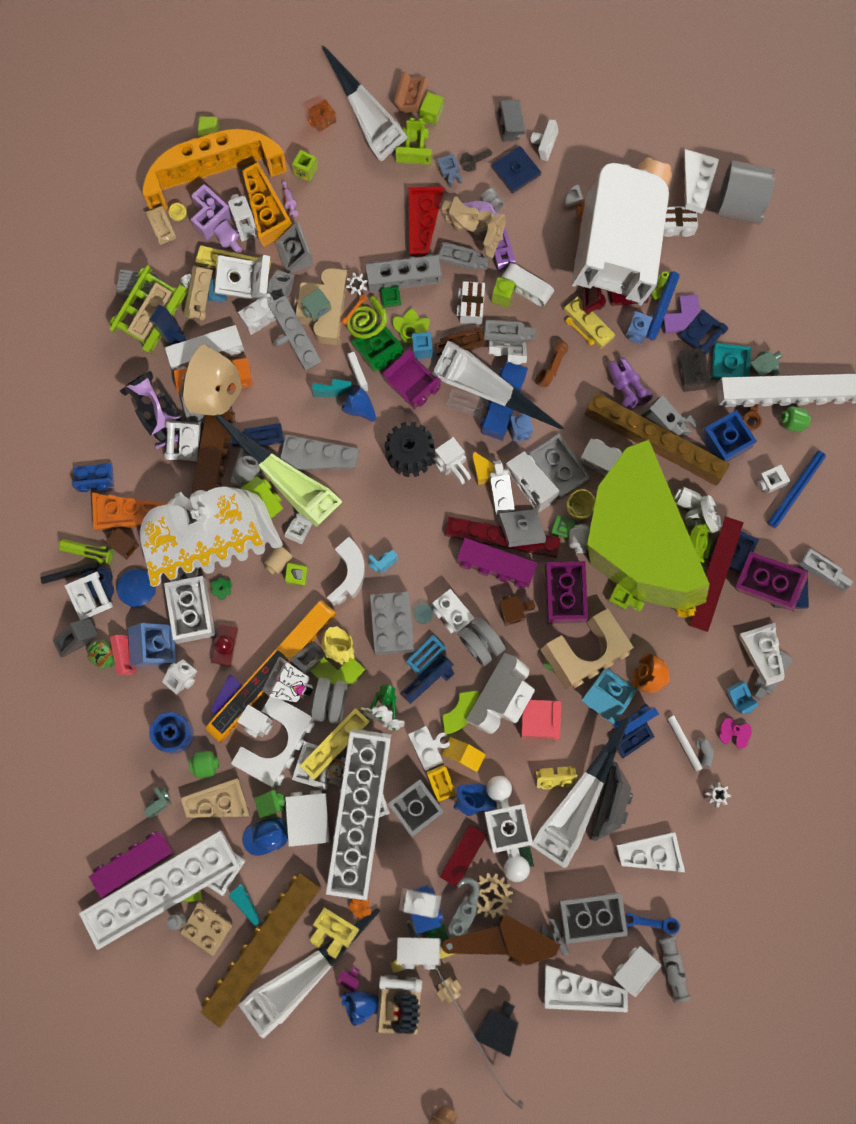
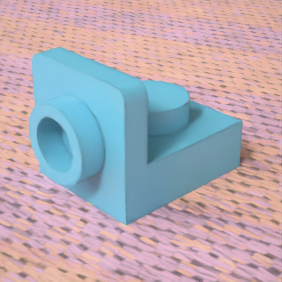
[368,550,398,574]

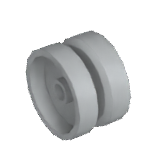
[457,616,506,667]
[312,677,348,725]

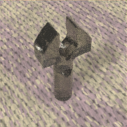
[460,149,492,172]

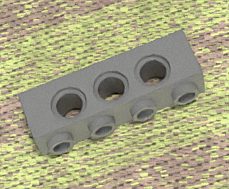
[366,254,441,292]

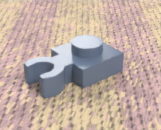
[437,153,462,187]

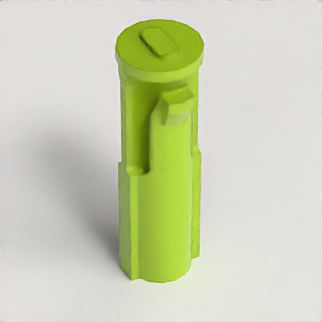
[59,539,114,564]

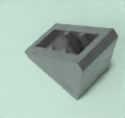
[290,641,325,676]

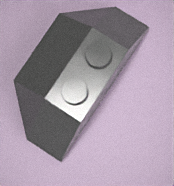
[590,761,633,841]

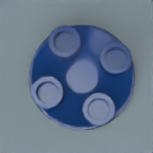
[117,569,156,607]

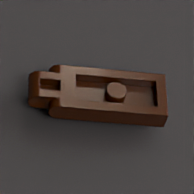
[434,327,486,356]

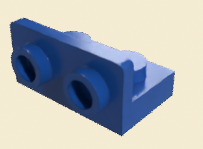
[72,463,114,492]

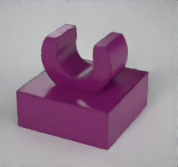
[336,966,360,992]

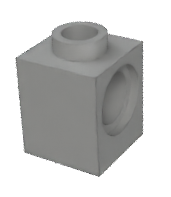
[267,270,294,299]

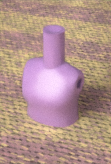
[214,220,242,254]

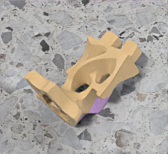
[442,197,506,259]

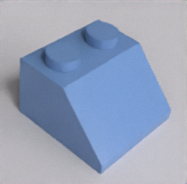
[128,623,177,667]

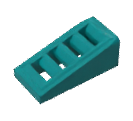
[229,884,261,926]

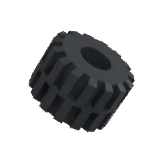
[385,422,435,477]

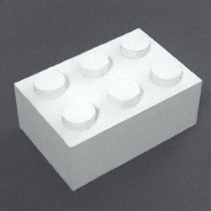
[164,576,216,644]

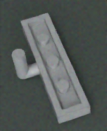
[268,296,322,371]

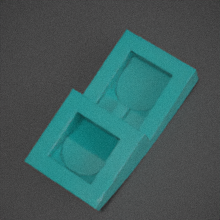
[312,379,352,397]

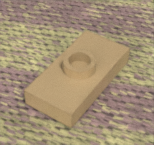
[145,206,176,245]

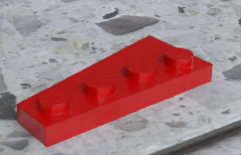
[409,186,444,257]

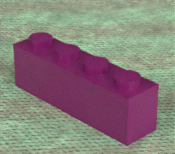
[457,538,537,589]
[88,831,175,898]

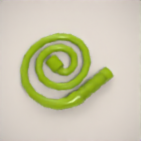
[346,296,387,339]

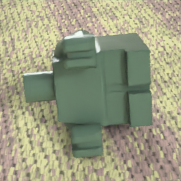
[750,351,783,377]

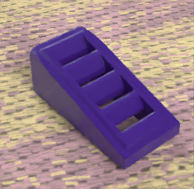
[211,674,243,715]

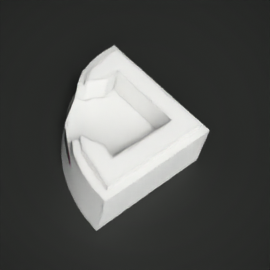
[565,185,583,208]

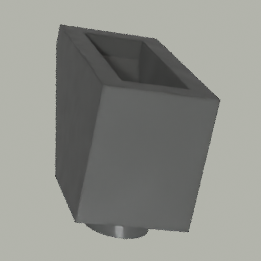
[53,619,98,657]

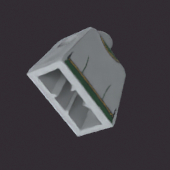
[640,395,684,436]

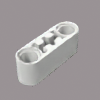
[501,263,554,307]

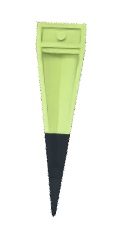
[216,414,342,527]

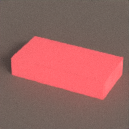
[110,635,137,675]

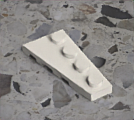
[683,149,719,214]
[544,965,628,1012]

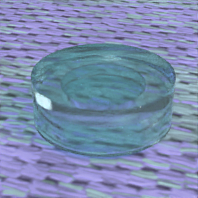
[414,604,433,624]

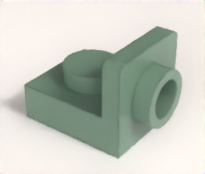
[144,787,172,818]

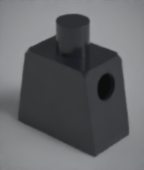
[473,1000,518,1057]

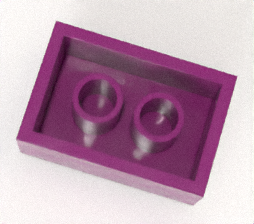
[736,552,808,612]
[545,561,588,624]

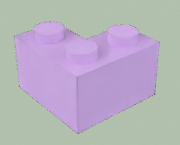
[191,184,233,241]

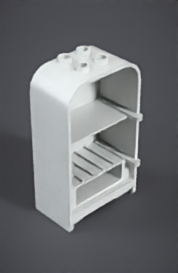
[571,163,669,306]

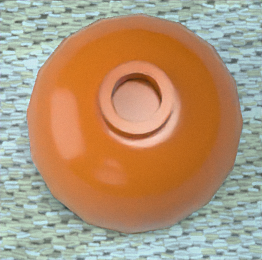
[633,653,670,694]

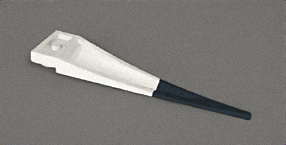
[322,46,408,161]
[432,341,564,429]
[531,716,630,868]
[238,909,380,1038]

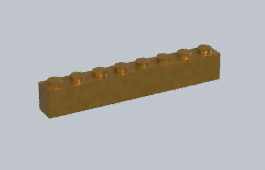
[584,392,730,486]
[200,873,322,1028]

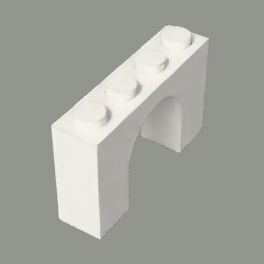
[231,697,315,788]

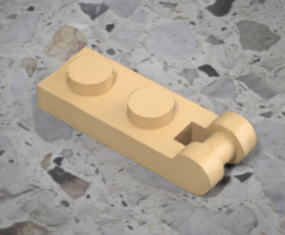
[184,266,213,321]

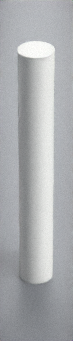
[667,715,703,772]

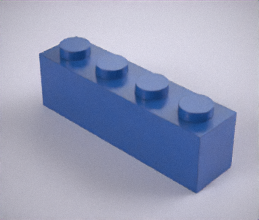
[480,361,528,441]

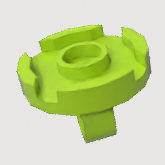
[689,524,712,563]

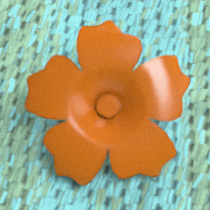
[348,898,372,919]

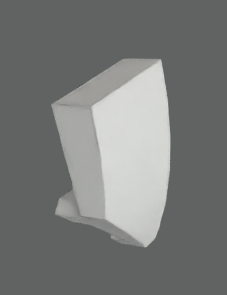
[285,513,312,544]

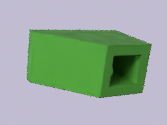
[254,790,286,818]

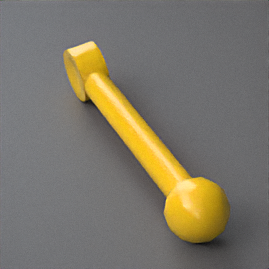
[566,317,595,345]

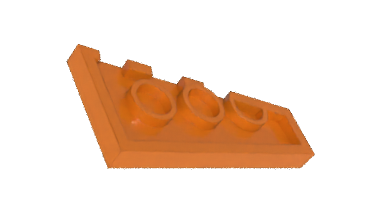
[92,492,168,531]

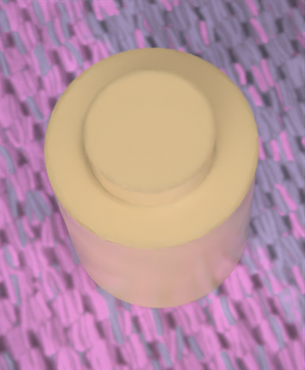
[263,547,293,575]

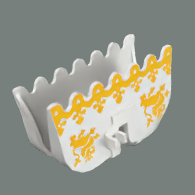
[140,487,283,587]

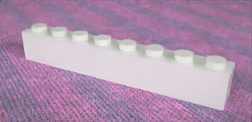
[716,374,856,408]

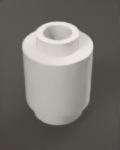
[674,486,702,510]

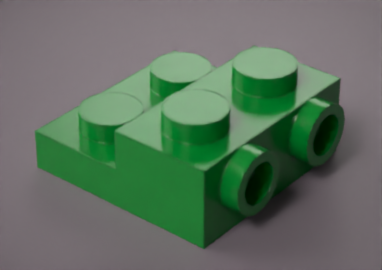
[351,323,404,372]

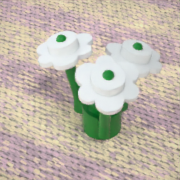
[359,685,404,731]

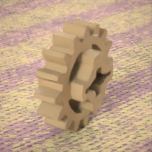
[469,873,513,918]

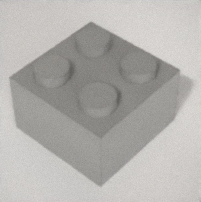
[388,780,444,837]

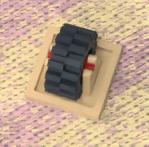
[375,989,421,1034]

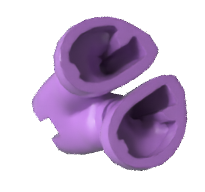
[607,356,653,410]

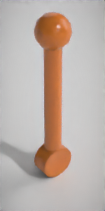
[341,294,367,325]

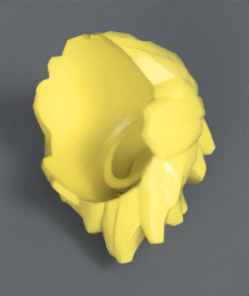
[321,627,355,665]

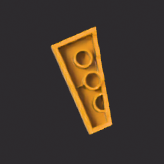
[242,162,293,247]

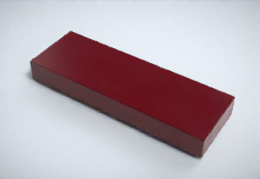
[440,824,487,888]

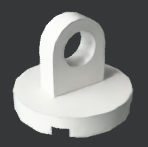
[685,495,722,533]

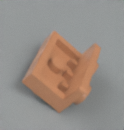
[394,72,428,113]

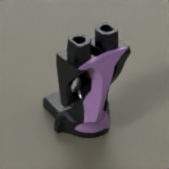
[119,370,181,442]

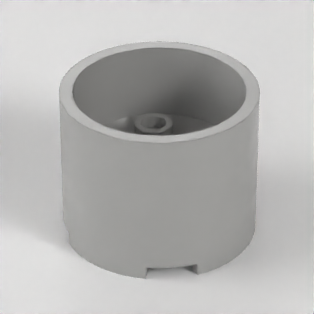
[716,160,776,225]

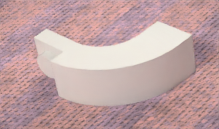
[327,537,365,607]

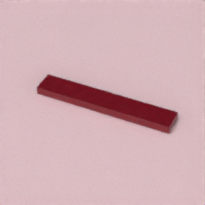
[689,516,744,632]

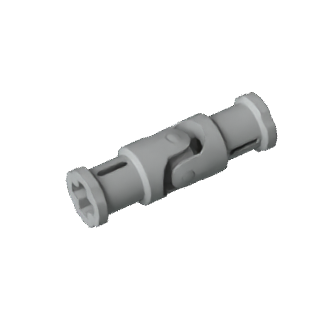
[658,936,691,1003]

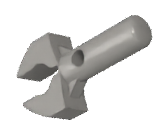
[678,415,696,435]
[541,918,570,956]

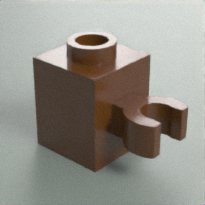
[499,595,535,626]

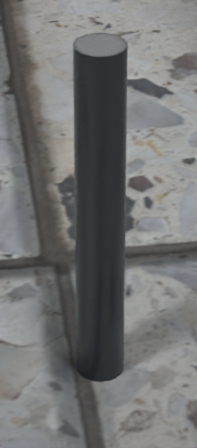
[40,562,99,584]

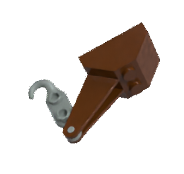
[442,878,561,967]

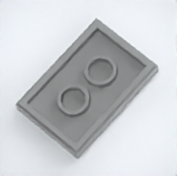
[528,433,591,499]

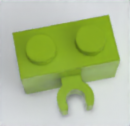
[240,475,284,518]

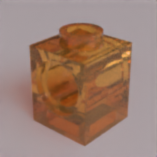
[307,99,336,132]

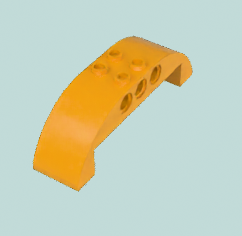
[142,129,288,210]

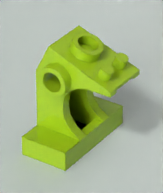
[396,118,432,165]

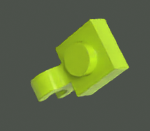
[609,584,645,612]

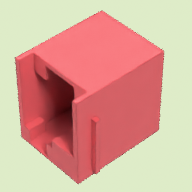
[522,700,561,740]

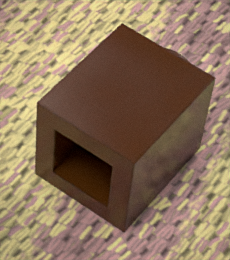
[105,528,139,560]

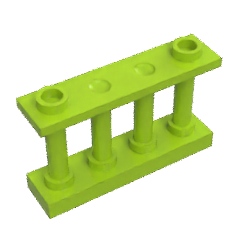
[109,265,188,354]

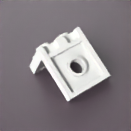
[214,255,270,300]

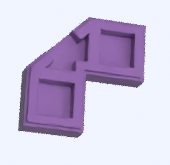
[663,295,700,334]

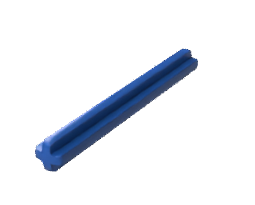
[768,451,826,528]

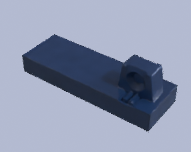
[149,305,187,346]
[400,655,455,704]

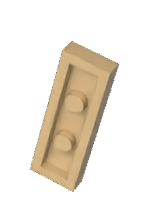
[127,282,173,341]

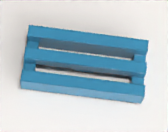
[405,635,446,676]

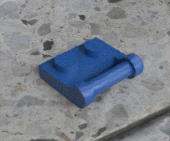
[613,704,659,735]

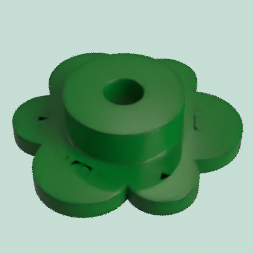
[211,577,232,600]

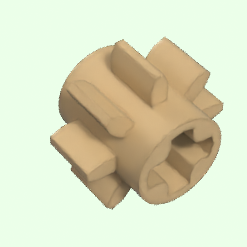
[436,977,462,1004]

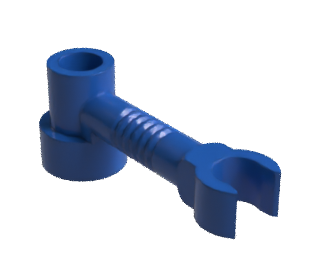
[626,913,680,935]

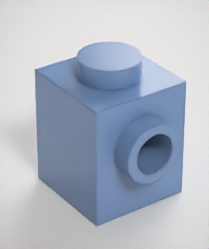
[625,311,653,344]
[509,414,533,441]

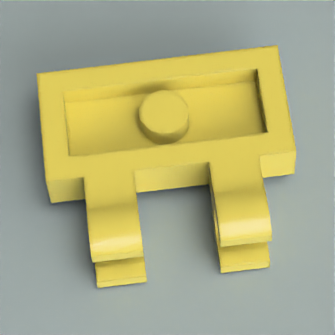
[310,908,359,958]

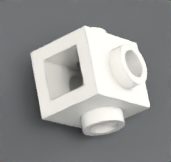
[162,659,197,694]

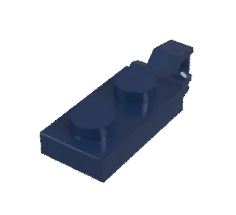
[231,423,284,447]

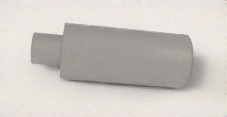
[166,913,188,930]

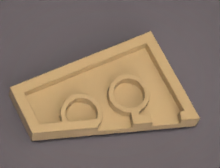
[181,778,251,818]

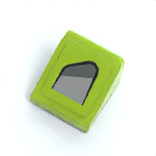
[285,563,308,586]

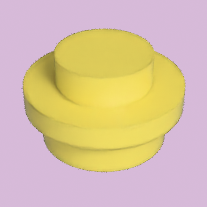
[168,203,187,221]

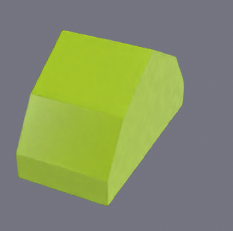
[587,440,709,610]

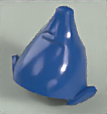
[341,385,376,422]
[341,991,379,1027]

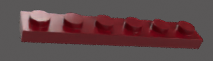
[445,516,561,558]

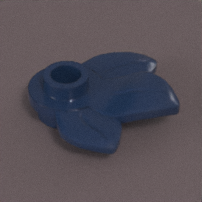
[81,567,114,601]

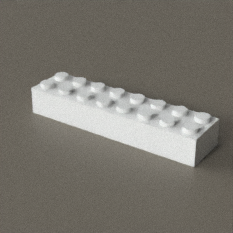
[326,729,391,900]

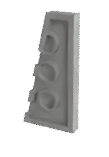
[280,435,359,471]

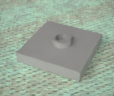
[499,509,546,547]

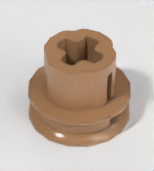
[428,1106,458,1124]

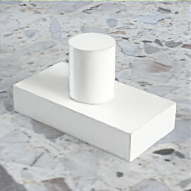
[531,119,559,161]

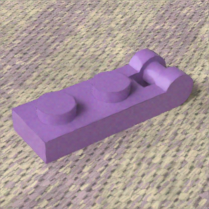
[486,228,516,270]

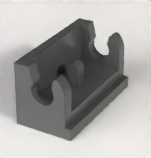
[496,100,526,142]

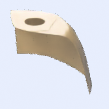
[183,344,242,415]

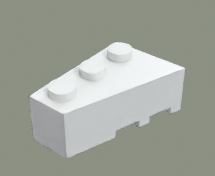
[505,451,559,514]

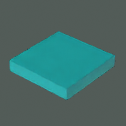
[711,343,751,380]

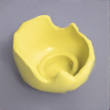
[566,489,596,520]

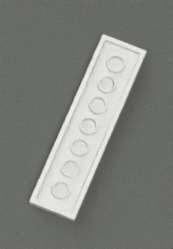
[79,831,241,950]

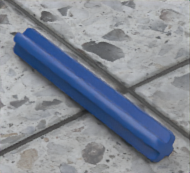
[646,271,680,340]

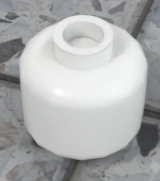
[569,524,590,554]

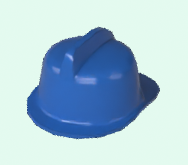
[454,784,497,816]
[242,817,288,856]

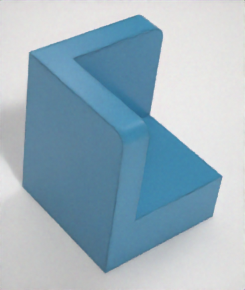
[412,332,432,359]

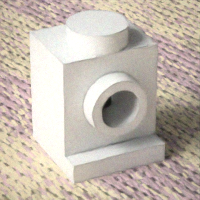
[757,465,790,494]

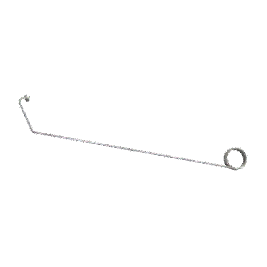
[407,918,524,1109]

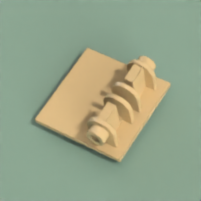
[181,902,233,956]

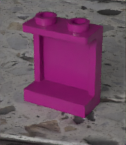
[383,349,441,410]

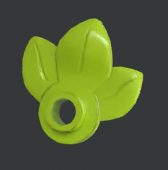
[393,308,430,343]

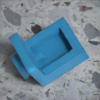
[726,680,759,714]

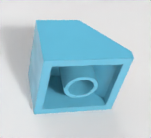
[581,669,637,724]

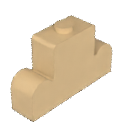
[294,268,348,345]

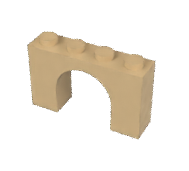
[540,608,634,689]

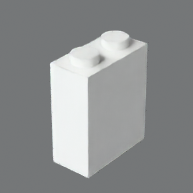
[285,790,331,846]

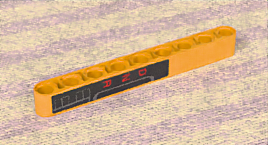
[205,600,337,743]

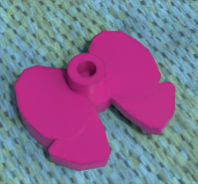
[719,718,752,749]

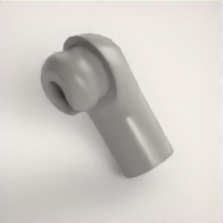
[696,738,714,767]

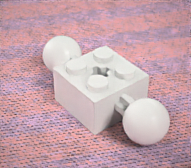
[484,776,533,882]

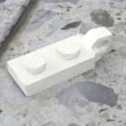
[489,460,515,514]

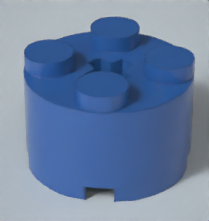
[149,712,194,754]

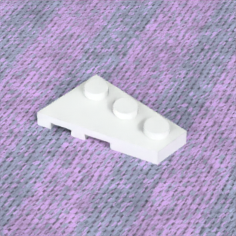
[739,623,785,686]
[616,832,685,872]

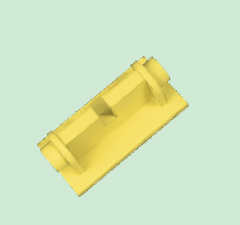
[536,766,577,789]

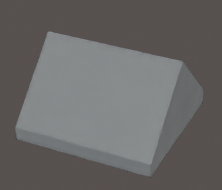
[275,222,313,274]

